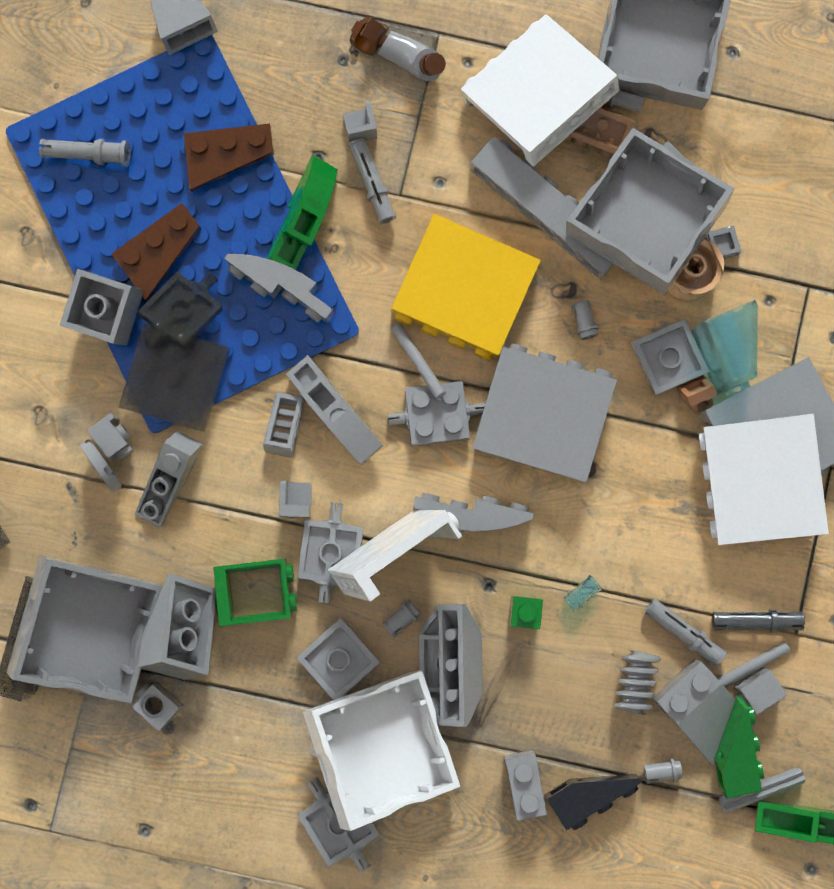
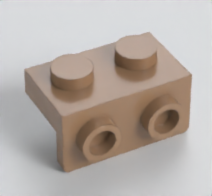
[569,107,635,158]

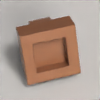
[677,375,717,414]

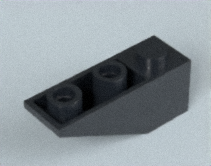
[545,774,642,831]

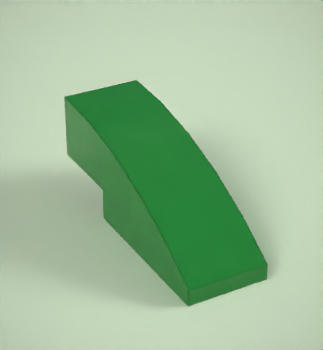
[755,801,834,845]

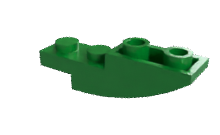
[266,155,338,270]

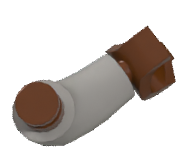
[350,16,446,81]

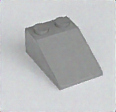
[138,574,216,680]
[651,659,756,765]

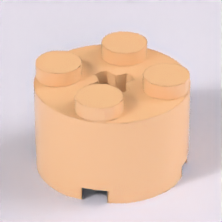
[668,240,724,301]

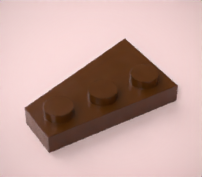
[184,123,274,193]
[112,203,201,302]

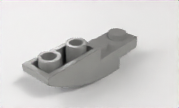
[224,254,334,324]
[286,355,384,465]
[413,493,534,532]

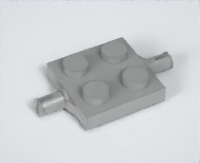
[387,381,486,447]
[297,502,364,604]
[297,777,380,872]

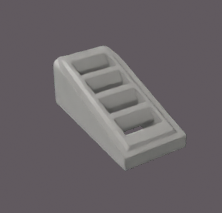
[263,392,305,458]

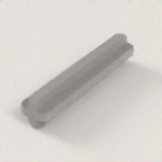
[719,767,806,813]

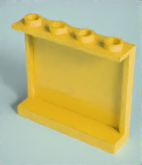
[391,214,541,361]

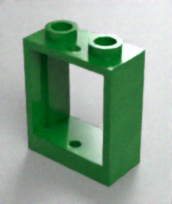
[213,559,297,627]

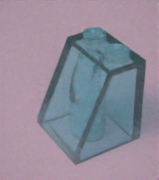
[691,300,758,397]

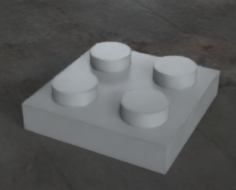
[630,319,709,396]
[296,618,380,700]

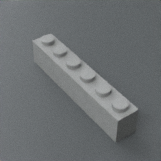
[470,136,614,280]

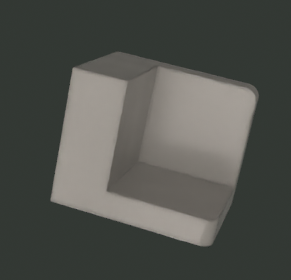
[343,101,377,143]
[279,481,312,518]

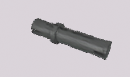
[712,609,805,633]

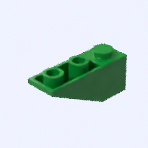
[714,697,764,798]

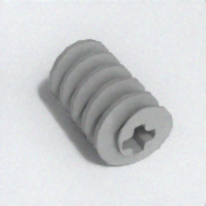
[613,650,661,715]

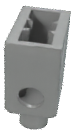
[151,0,218,55]

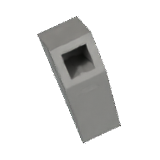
[135,431,203,527]

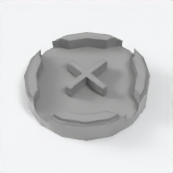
[79,439,122,493]

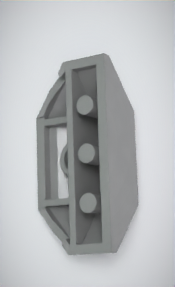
[419,604,483,727]

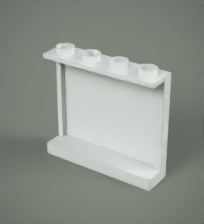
[461,14,619,167]
[699,413,829,545]
[328,510,462,601]

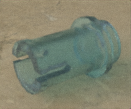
[563,575,602,612]

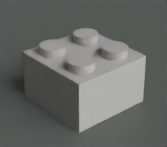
[60,269,144,346]

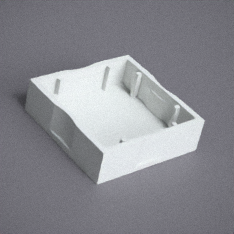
[303,671,461,831]

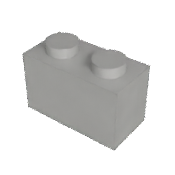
[504,750,547,821]

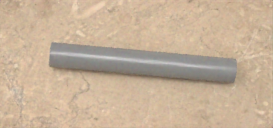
[391,323,446,399]
[717,641,791,688]

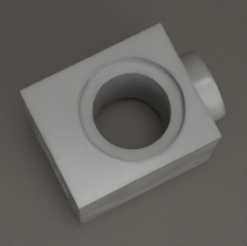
[734,668,787,715]
[132,682,183,731]

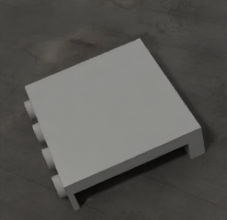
[472,343,617,482]
[699,357,834,476]

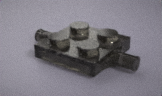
[138,272,223,350]

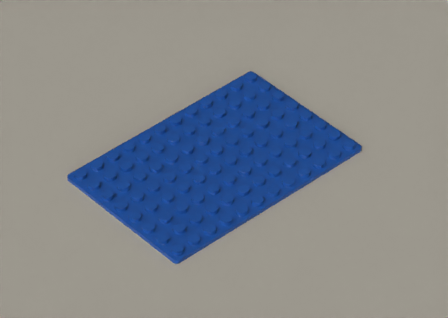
[6,35,359,433]

